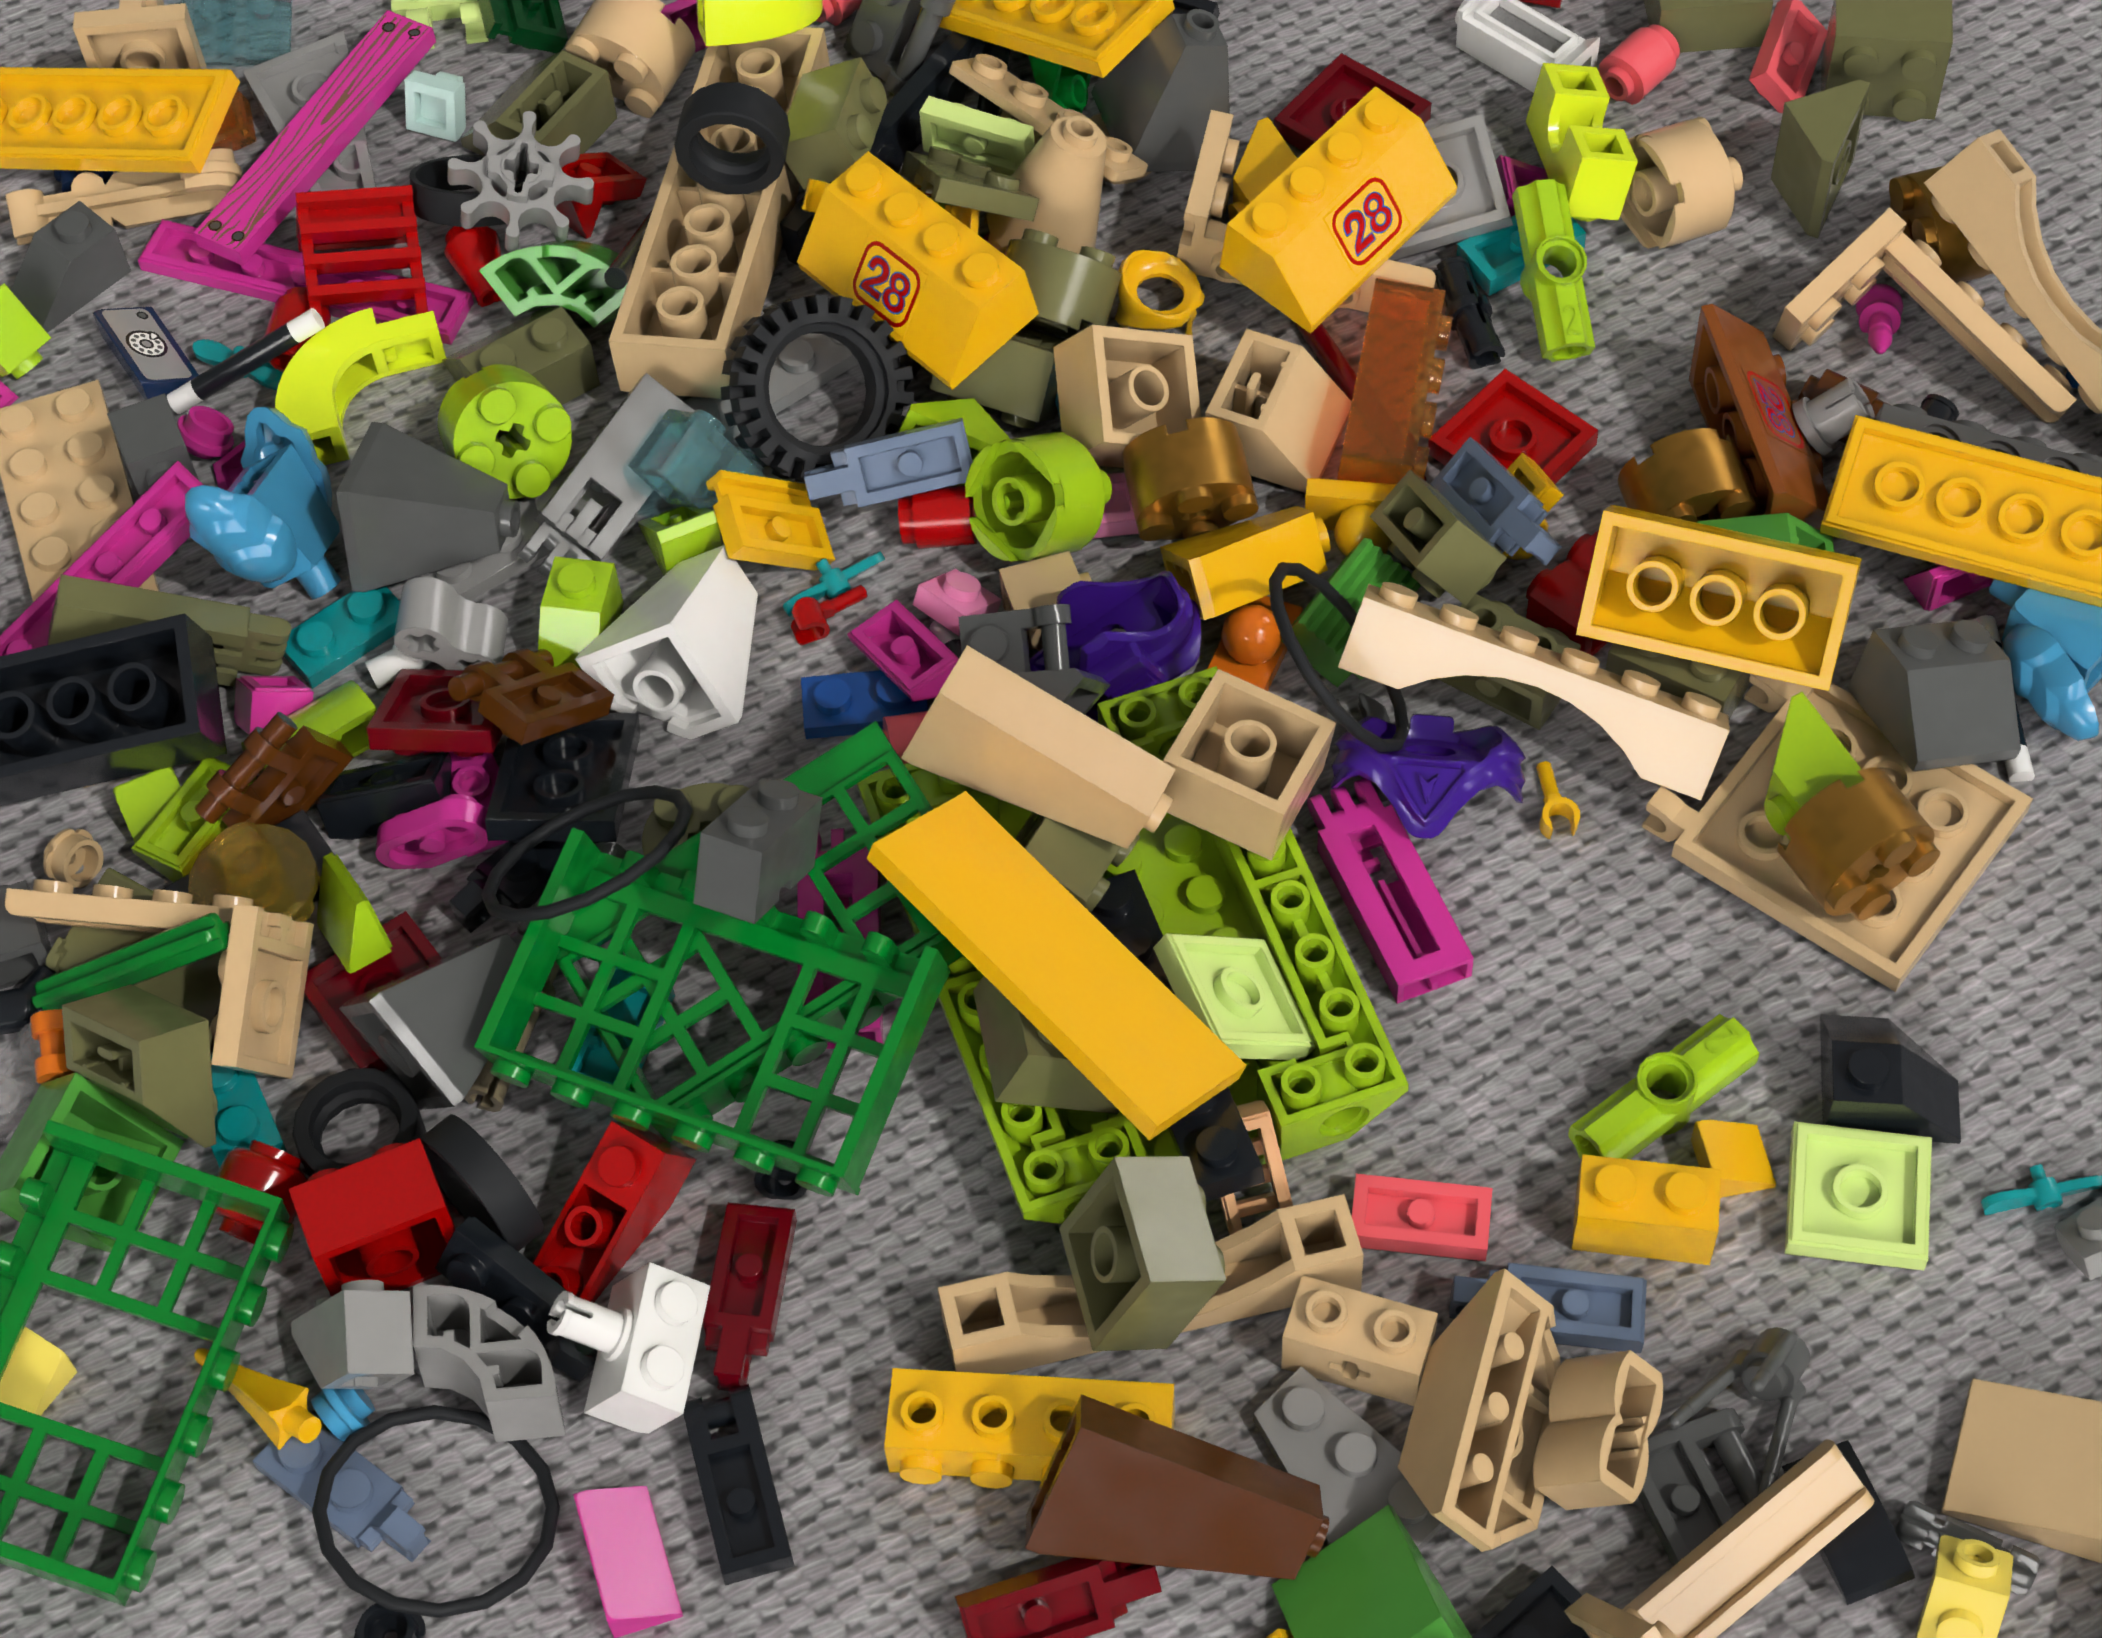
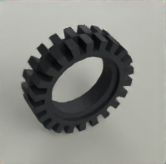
[721,294,914,483]

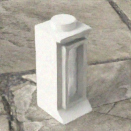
[1455,0,1600,93]

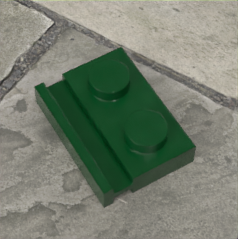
[478,0,568,53]

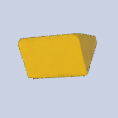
[1691,1120,1776,1198]

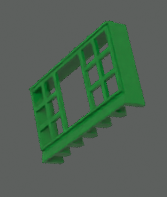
[556,721,966,1143]
[474,827,951,1197]
[0,1119,294,1606]

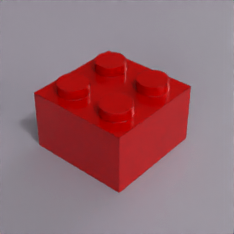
[288,1138,456,1297]

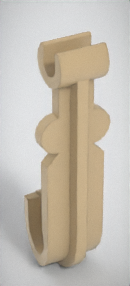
[5,148,243,245]

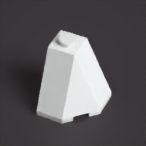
[575,545,758,739]

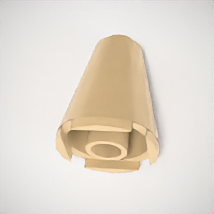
[984,116,1107,255]

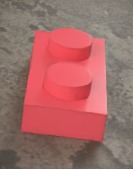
[1749,0,1827,113]
[1352,1173,1493,1261]

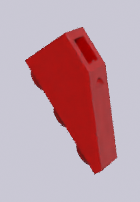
[533,1120,697,1303]

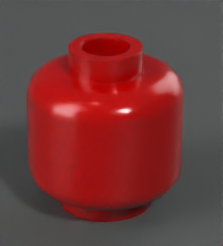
[215,1140,307,1245]

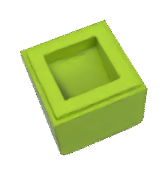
[113,767,181,843]

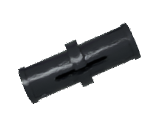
[1433,256,1505,369]

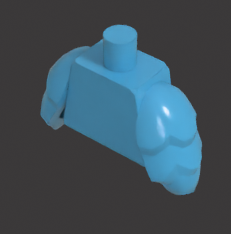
[185,407,341,599]
[1989,579,2102,741]

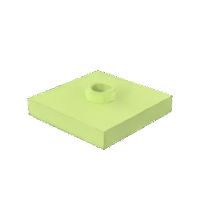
[1153,933,1316,1060]
[1785,1121,1932,1271]

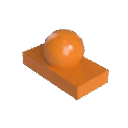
[1207,596,1303,691]

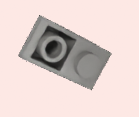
[291,1280,414,1389]

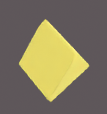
[0,1327,78,1416]

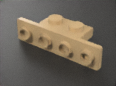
[949,54,1148,182]

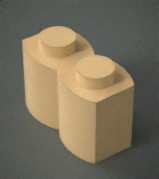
[1533,1350,1663,1510]

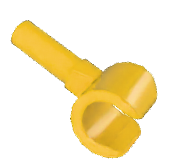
[1536,761,1580,839]

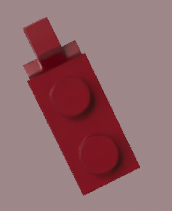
[703,1202,797,1391]
[955,1558,1162,1638]

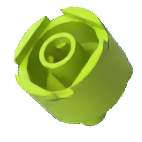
[437,364,572,499]
[965,432,1112,562]

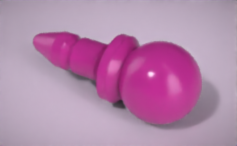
[1856,283,1904,355]

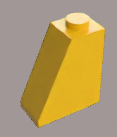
[1160,506,1331,620]

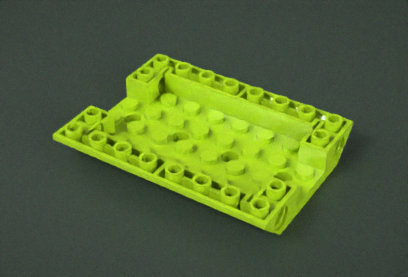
[856,666,1409,1224]

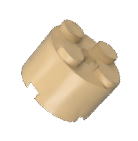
[565,0,695,118]
[1620,117,1743,249]

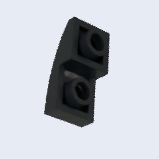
[1782,1440,1915,1605]

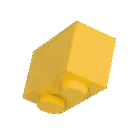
[1572,1154,1722,1265]

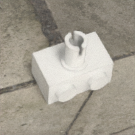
[547,1262,710,1434]

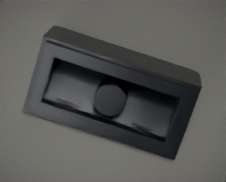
[316,752,452,840]

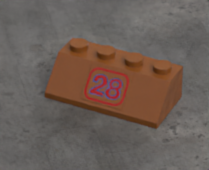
[1689,304,1834,538]

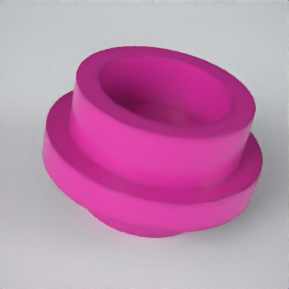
[177,406,234,459]

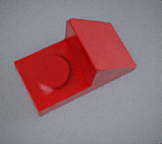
[556,152,647,239]

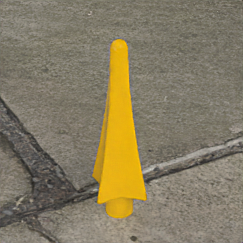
[194,1348,322,1450]

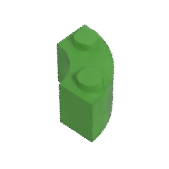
[479,240,628,327]

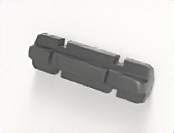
[1895,1501,2040,1595]

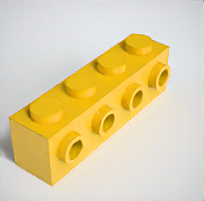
[884,1368,1175,1489]

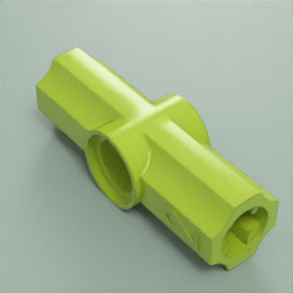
[1512,179,1595,362]
[1568,1014,1759,1159]

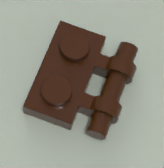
[448,648,615,745]
[195,712,354,840]

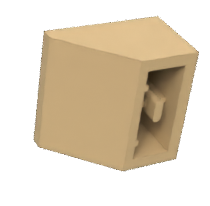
[1205,328,1353,493]

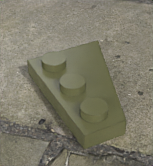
[901,146,1039,222]

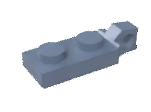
[804,418,973,508]
[1430,437,1562,566]
[1449,1263,1647,1353]
[253,1425,431,1562]

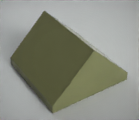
[1771,80,1870,238]

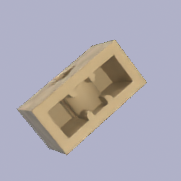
[1281,1275,1438,1406]

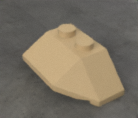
[1398,1269,1561,1552]

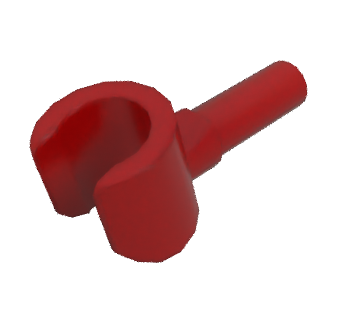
[791,585,868,645]

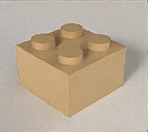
[1053,325,1201,468]
[1163,669,1337,861]

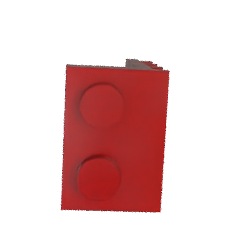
[295,185,428,319]

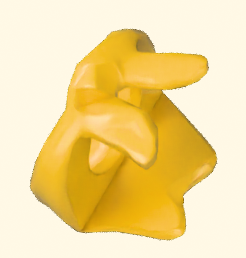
[1115,249,1205,335]

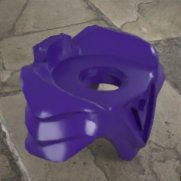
[1030,571,1201,722]
[1331,714,1526,839]

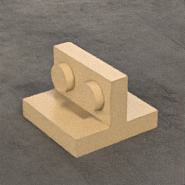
[73,0,207,69]

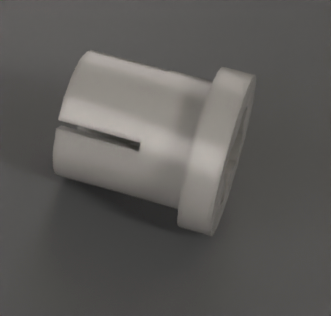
[1792,377,1875,456]

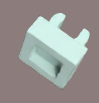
[404,70,466,142]

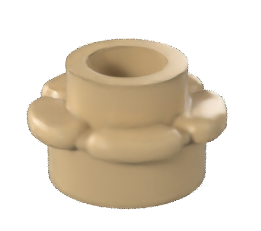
[43,828,104,888]

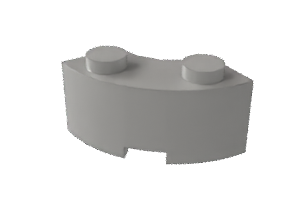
[413,1284,566,1442]

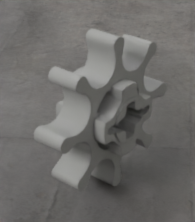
[447,111,594,252]

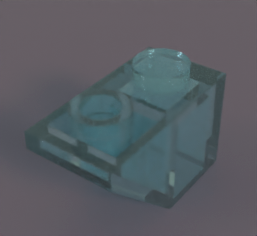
[628,409,766,509]

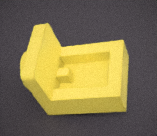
[1916,1535,2013,1638]

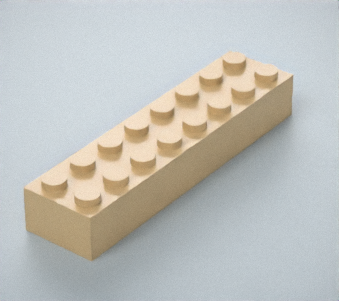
[608,27,830,400]

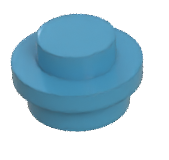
[311,1389,375,1441]

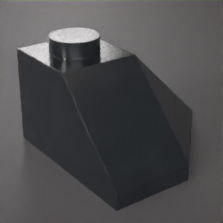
[1820,1014,1961,1144]

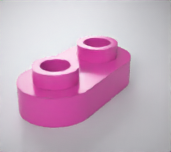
[375,794,489,869]

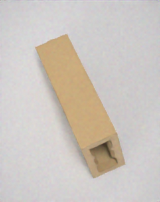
[901,645,1176,849]

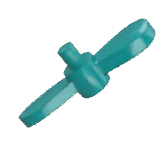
[192,339,283,390]
[782,551,885,617]
[1981,1164,2102,1215]

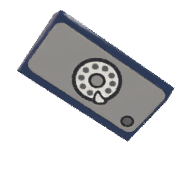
[93,307,199,400]

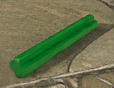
[31,913,231,1011]

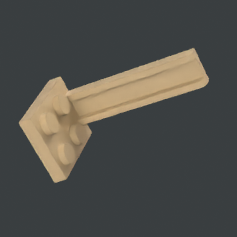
[1172,110,1436,322]
[1772,207,2077,423]
[5,879,314,1079]
[1564,1439,1875,1638]

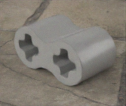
[394,577,508,670]

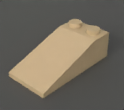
[1940,1379,2102,1563]

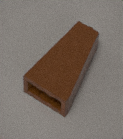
[1025,1394,1329,1580]

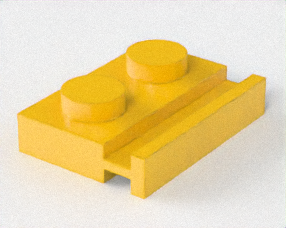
[706,470,835,571]

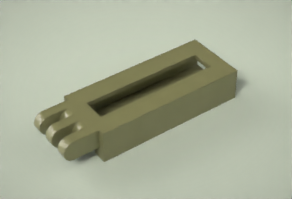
[47,574,292,687]

